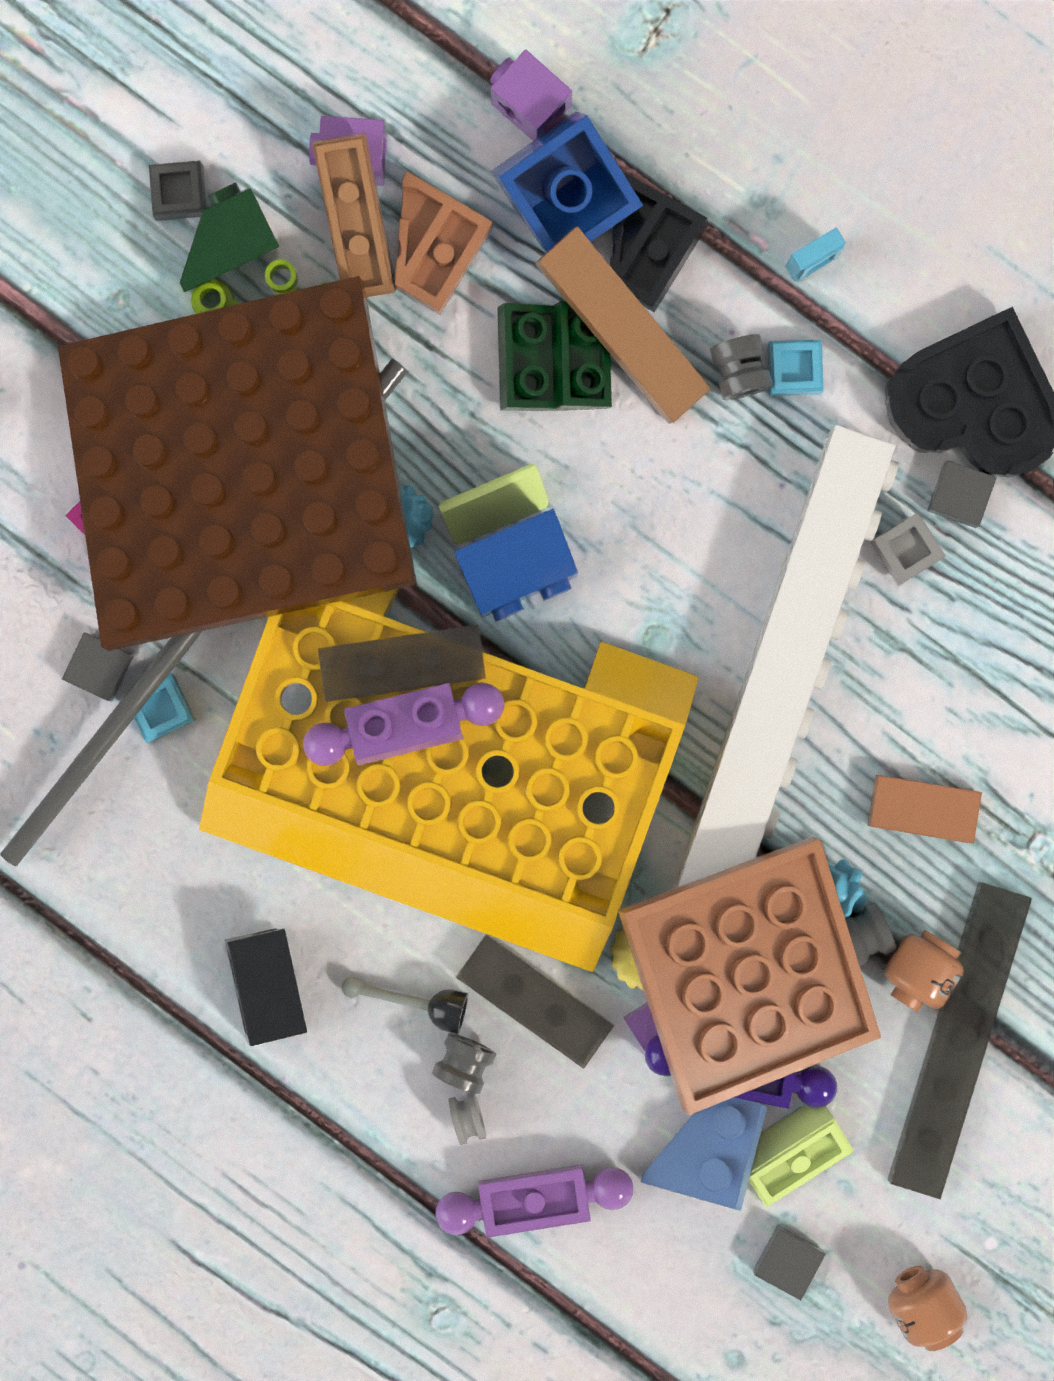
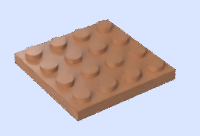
[618,836,881,1115]

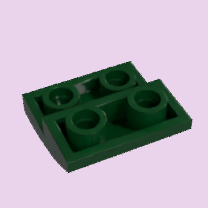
[497,301,612,411]

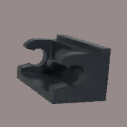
[225,928,307,1047]

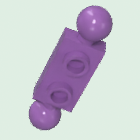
[303,683,504,766]
[435,1164,633,1238]

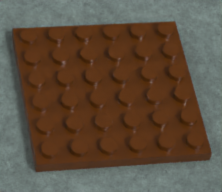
[58,276,417,651]

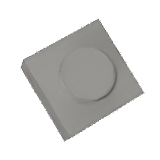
[871,512,946,586]

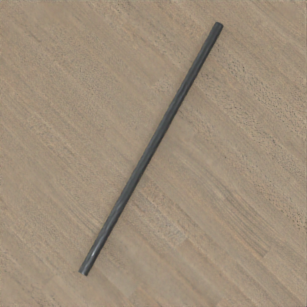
[0,358,409,866]

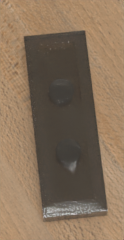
[318,625,486,702]
[456,934,614,1069]

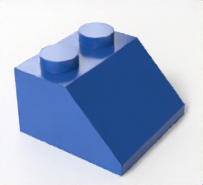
[490,111,643,252]
[454,508,578,622]

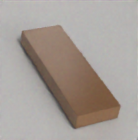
[312,132,396,297]

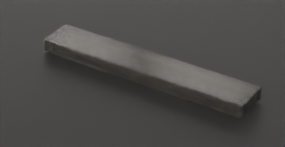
[887,881,1032,1200]

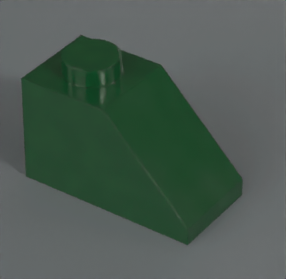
[179,182,279,292]

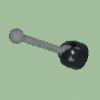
[342,977,468,1034]

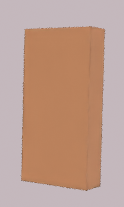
[867,775,982,844]

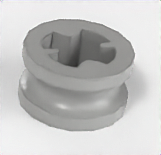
[448,1093,486,1145]

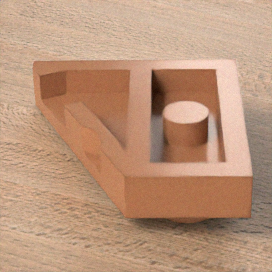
[395,171,493,315]

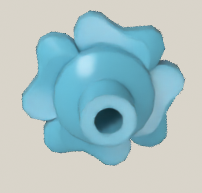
[400,485,434,547]
[829,859,866,917]

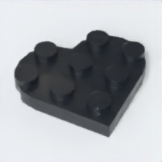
[885,306,1054,478]

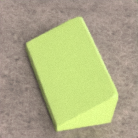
[439,464,548,544]
[749,1105,854,1208]

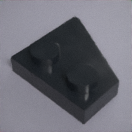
[610,172,708,313]

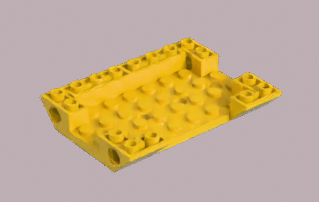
[199,589,699,972]

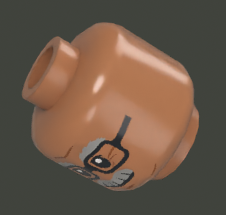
[884,930,964,1012]
[888,1266,967,1351]

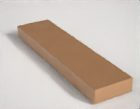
[535,226,711,424]

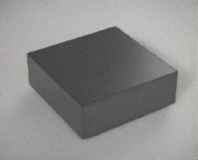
[149,161,207,221]
[927,460,997,528]
[62,632,134,702]
[753,1225,826,1301]

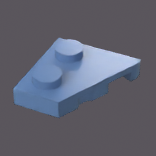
[641,1097,767,1211]

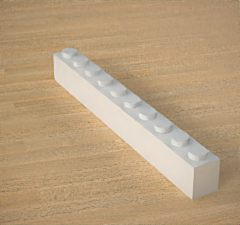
[672,425,899,890]

